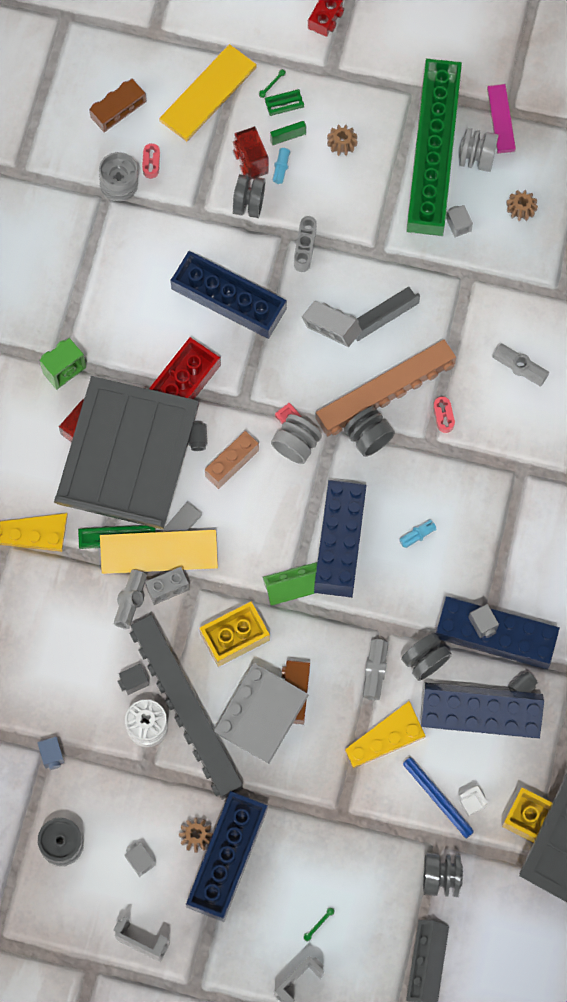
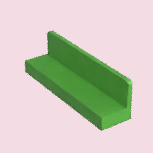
[263,562,317,605]

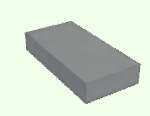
[163,502,202,532]

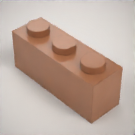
[205,431,259,489]

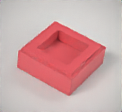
[275,403,301,424]

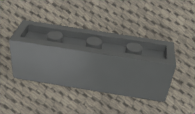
[356,287,420,341]
[406,920,449,1002]

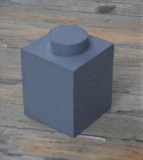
[37,737,65,770]

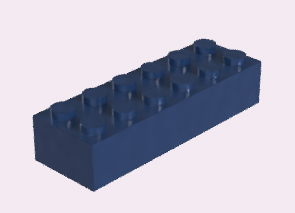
[170,251,287,339]
[314,480,367,598]
[436,596,560,670]
[421,682,544,739]
[186,791,268,922]

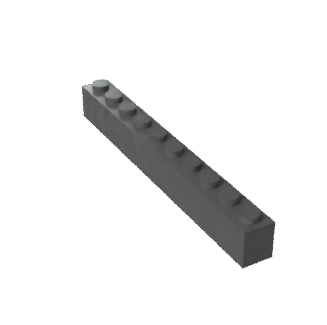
[129,615,243,800]

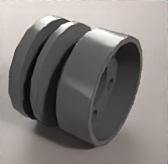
[344,406,395,457]
[423,852,463,897]

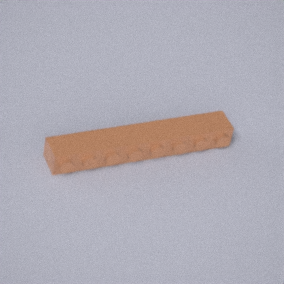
[315,339,456,437]

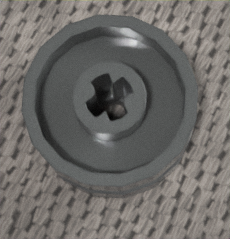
[233,174,265,218]
[401,633,452,681]
[38,818,84,866]

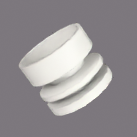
[125,700,168,747]

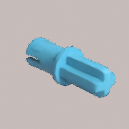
[272,148,291,184]
[400,520,436,548]

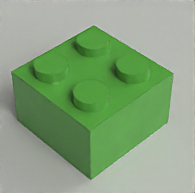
[39,338,86,390]

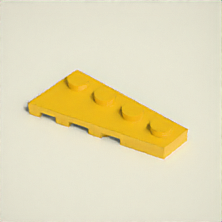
[0,513,68,552]
[345,701,425,769]

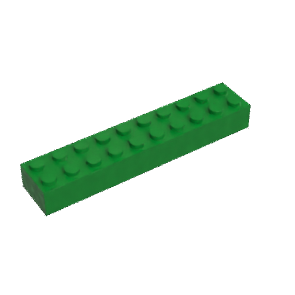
[406,58,462,236]

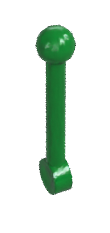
[259,69,286,98]
[303,908,335,942]

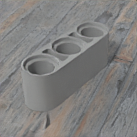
[294,216,317,272]

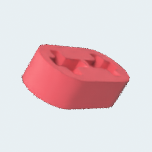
[142,143,160,179]
[433,397,455,433]

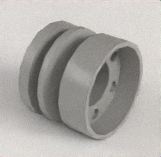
[459,128,499,172]
[99,152,138,201]
[271,414,322,464]

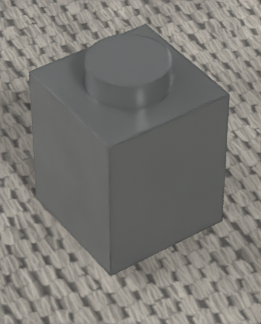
[117,664,149,695]

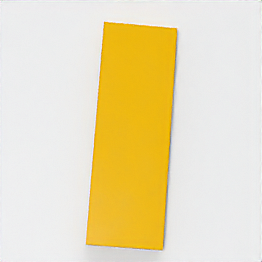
[159,44,257,142]
[100,530,218,574]

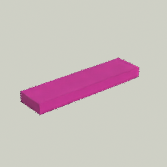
[487,84,516,154]

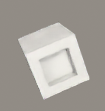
[458,785,487,817]

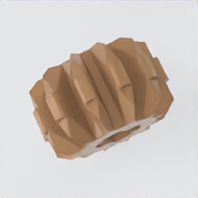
[327,124,358,156]
[506,189,538,221]
[179,818,213,853]

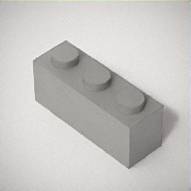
[302,301,362,347]

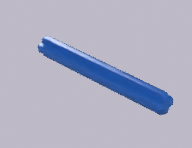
[403,757,474,838]

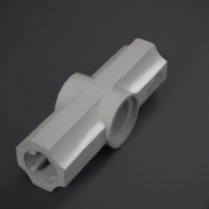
[493,343,550,387]
[113,570,147,629]
[363,639,388,701]

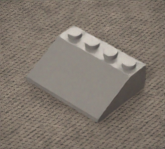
[214,663,309,764]

